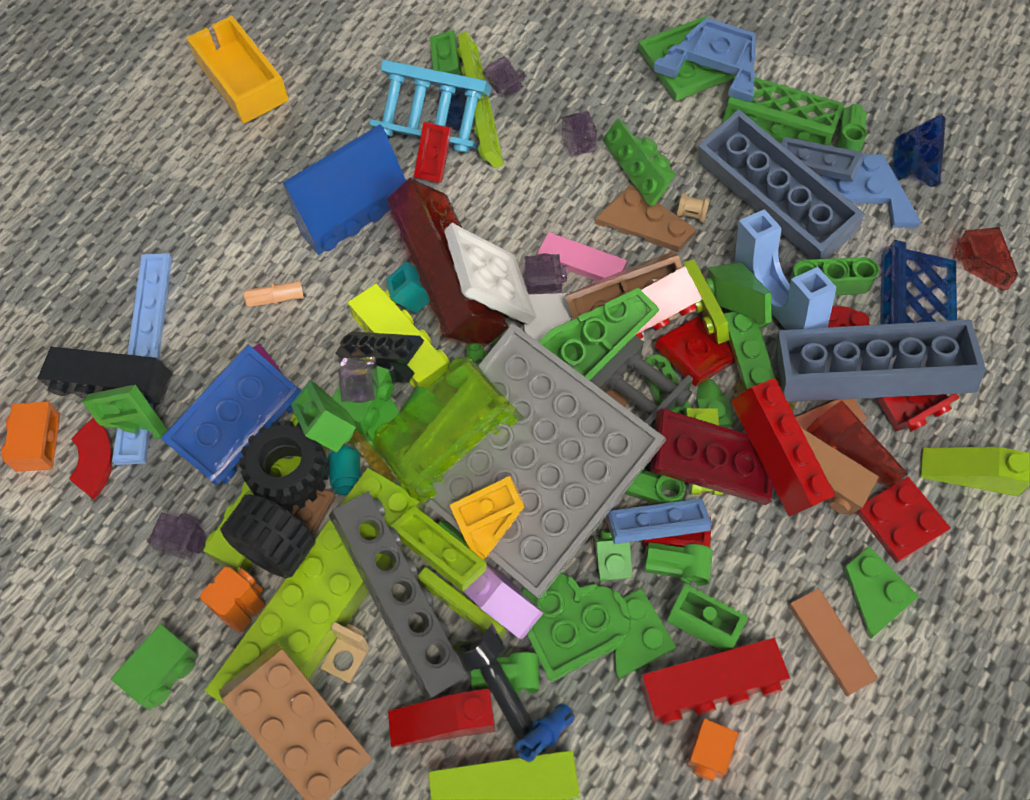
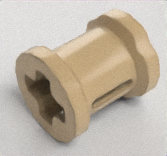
[677,192,710,223]

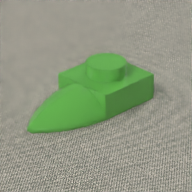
[696,378,734,428]

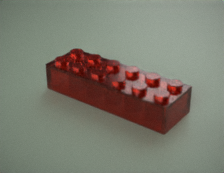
[387,177,509,347]

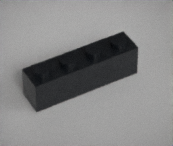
[37,346,171,404]

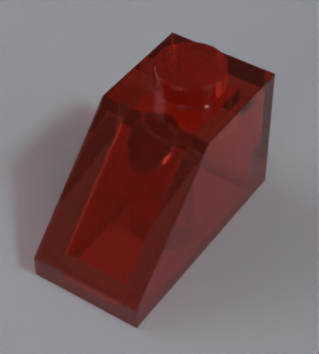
[955,227,1018,291]

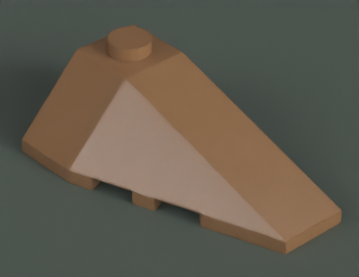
[565,252,696,320]

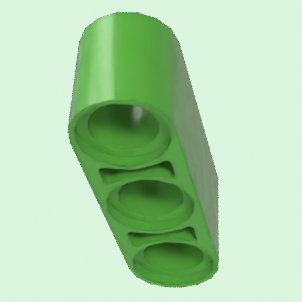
[788,257,879,295]

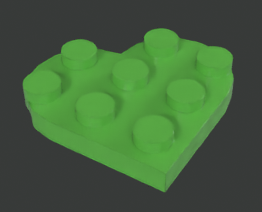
[522,573,631,683]

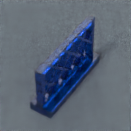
[880,240,957,325]

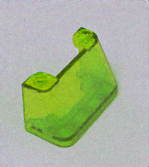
[373,357,524,504]

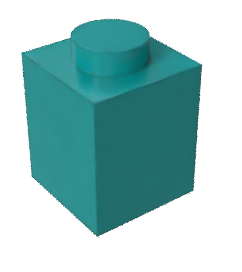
[386,261,436,313]

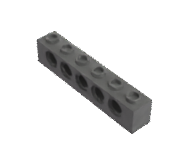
[329,491,467,698]

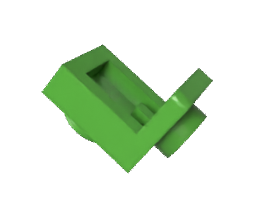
[593,529,633,581]

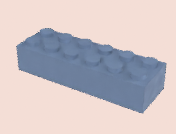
[698,109,864,259]
[776,320,986,402]

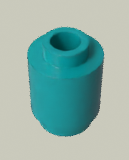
[328,446,361,495]

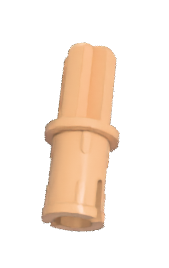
[244,280,304,307]

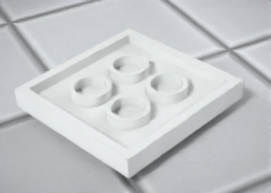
[444,223,536,325]

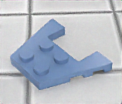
[654,18,756,102]
[821,154,921,228]

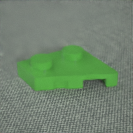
[843,546,919,639]
[615,588,676,680]

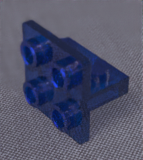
[892,114,946,187]

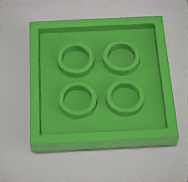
[638,16,736,101]

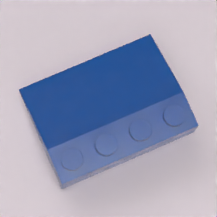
[283,124,410,255]

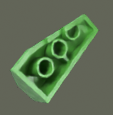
[539,287,660,381]

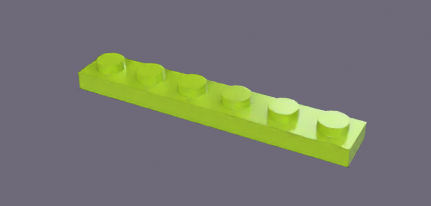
[457,31,504,168]

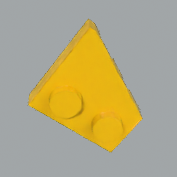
[449,476,526,560]

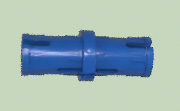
[516,704,575,762]

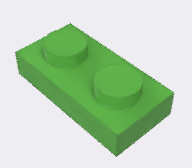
[430,30,462,75]

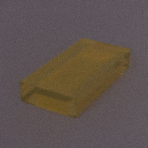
[348,429,396,482]

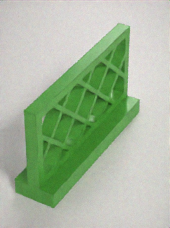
[722,77,845,146]

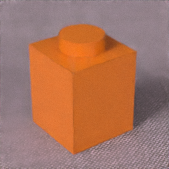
[687,718,739,782]

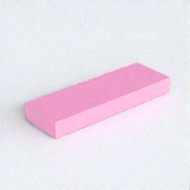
[537,232,627,281]

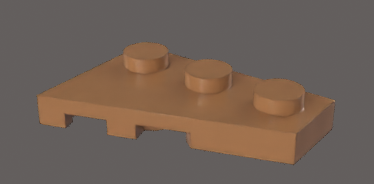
[595,185,697,252]

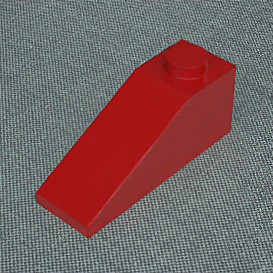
[388,689,496,748]

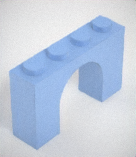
[734,209,837,330]

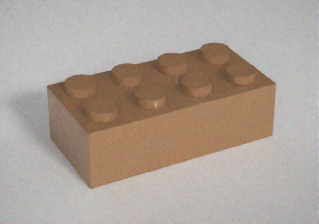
[219,642,373,800]

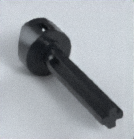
[451,623,547,756]

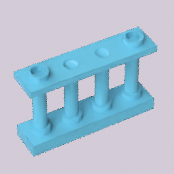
[369,60,492,153]

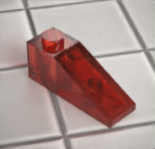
[806,400,908,488]

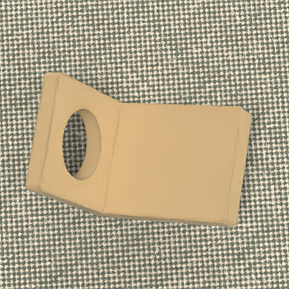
[321,622,370,683]

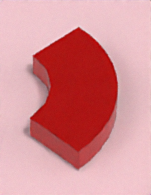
[69,417,113,500]

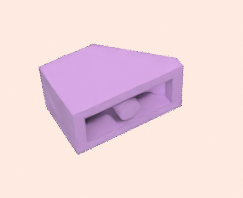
[464,565,543,639]

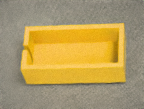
[186,15,289,124]

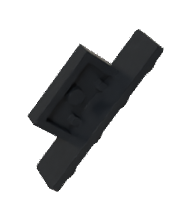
[335,331,424,383]

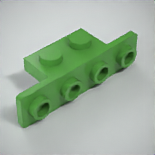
[603,119,676,206]

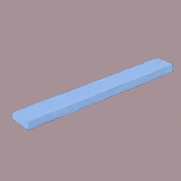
[112,253,172,465]

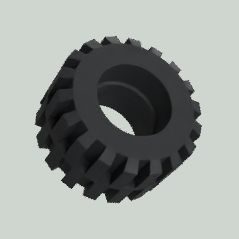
[239,421,329,511]
[220,494,316,578]

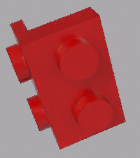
[877,394,959,432]

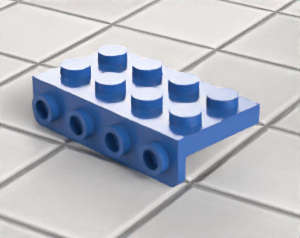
[161,344,302,486]

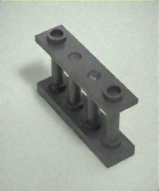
[590,335,693,429]

